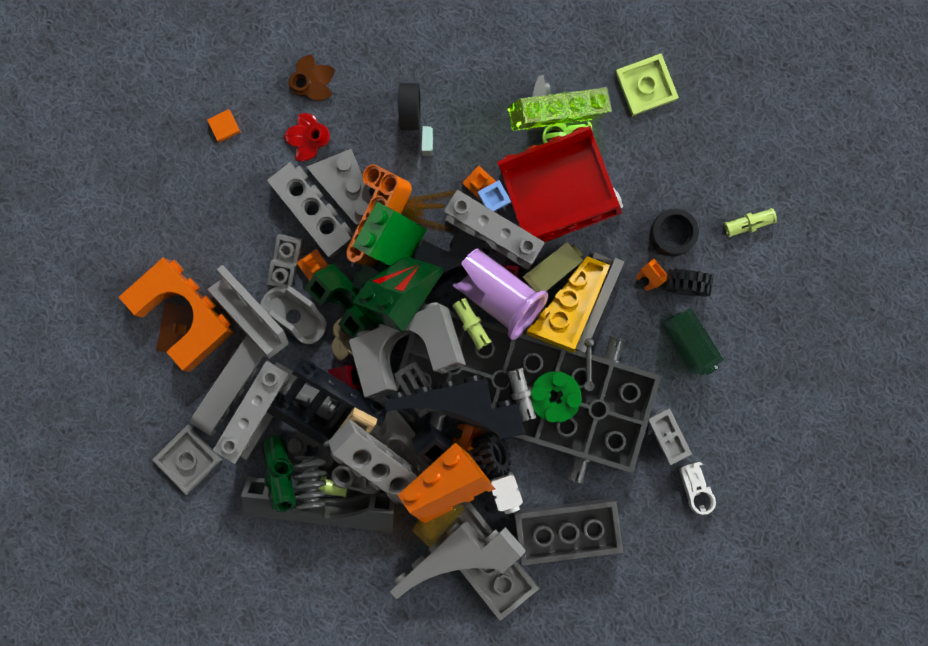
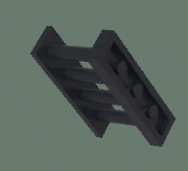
[267,357,387,450]

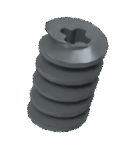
[293,456,327,509]

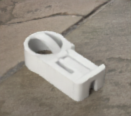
[679,462,716,515]

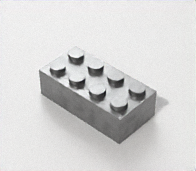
[514,498,623,566]

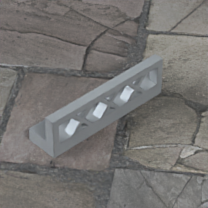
[575,252,624,352]
[207,265,289,359]

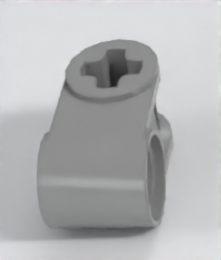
[332,463,381,494]

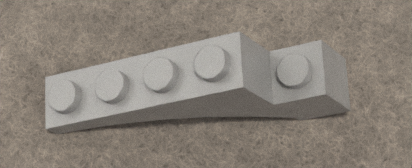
[390,521,526,599]

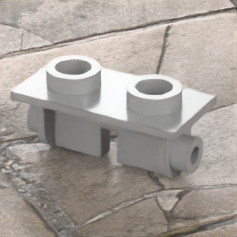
[288,380,339,421]

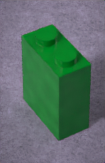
[353,201,427,266]

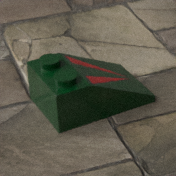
[353,257,444,332]

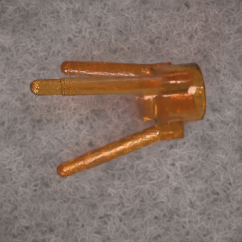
[402,190,457,231]

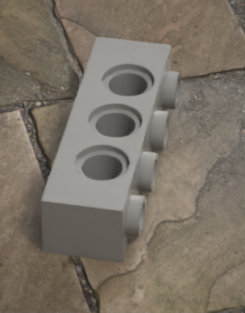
[267,162,354,259]
[328,419,422,506]

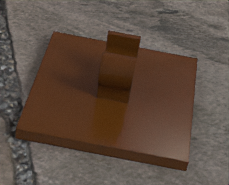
[156,302,194,352]

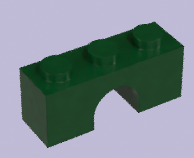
[304,264,378,339]

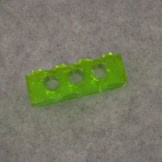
[507,87,612,131]

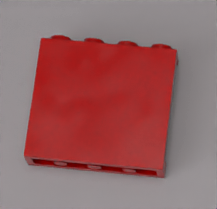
[497,126,622,242]

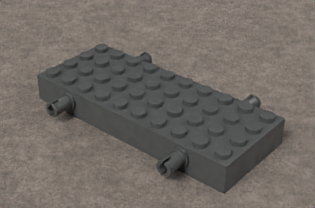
[392,297,661,484]

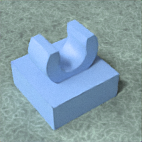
[478,180,511,212]

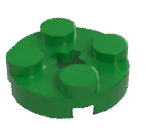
[530,372,582,422]

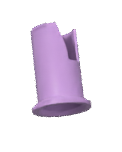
[453,248,548,340]

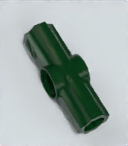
[262,436,296,512]

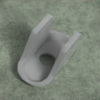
[260,286,327,344]

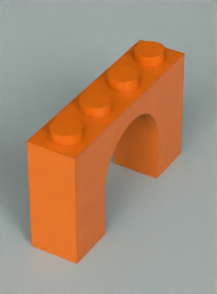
[119,257,234,372]

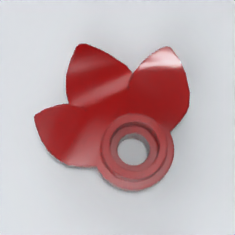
[284,113,330,162]

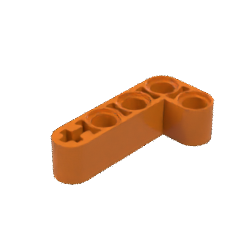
[347,164,412,267]

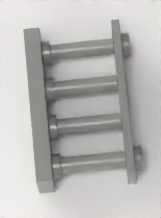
[444,190,545,271]
[213,361,297,464]

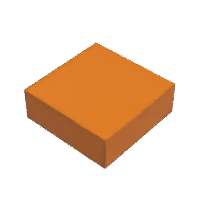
[207,109,241,143]

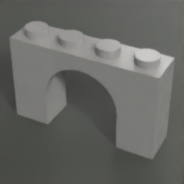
[349,303,466,400]

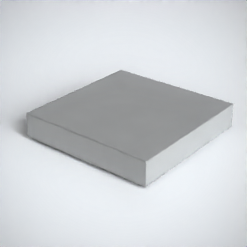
[152,425,223,495]

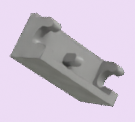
[648,408,692,465]

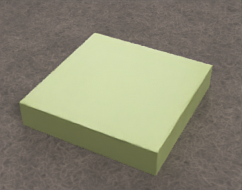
[615,54,679,116]

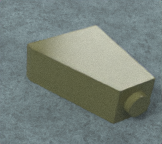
[521,242,583,292]

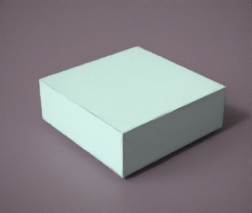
[422,126,433,156]

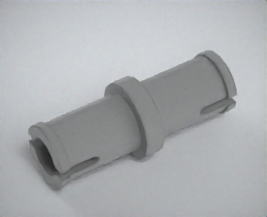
[507,368,536,422]

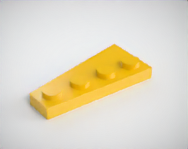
[527,256,610,353]

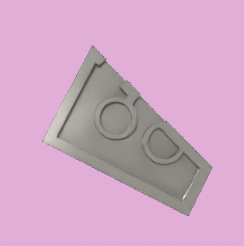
[307,149,372,225]

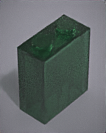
[661,308,724,375]

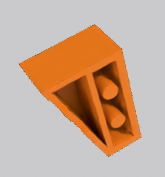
[398,443,496,523]

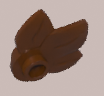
[288,54,334,101]

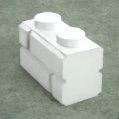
[490,472,523,514]

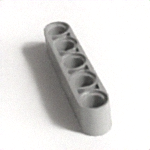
[190,336,266,436]

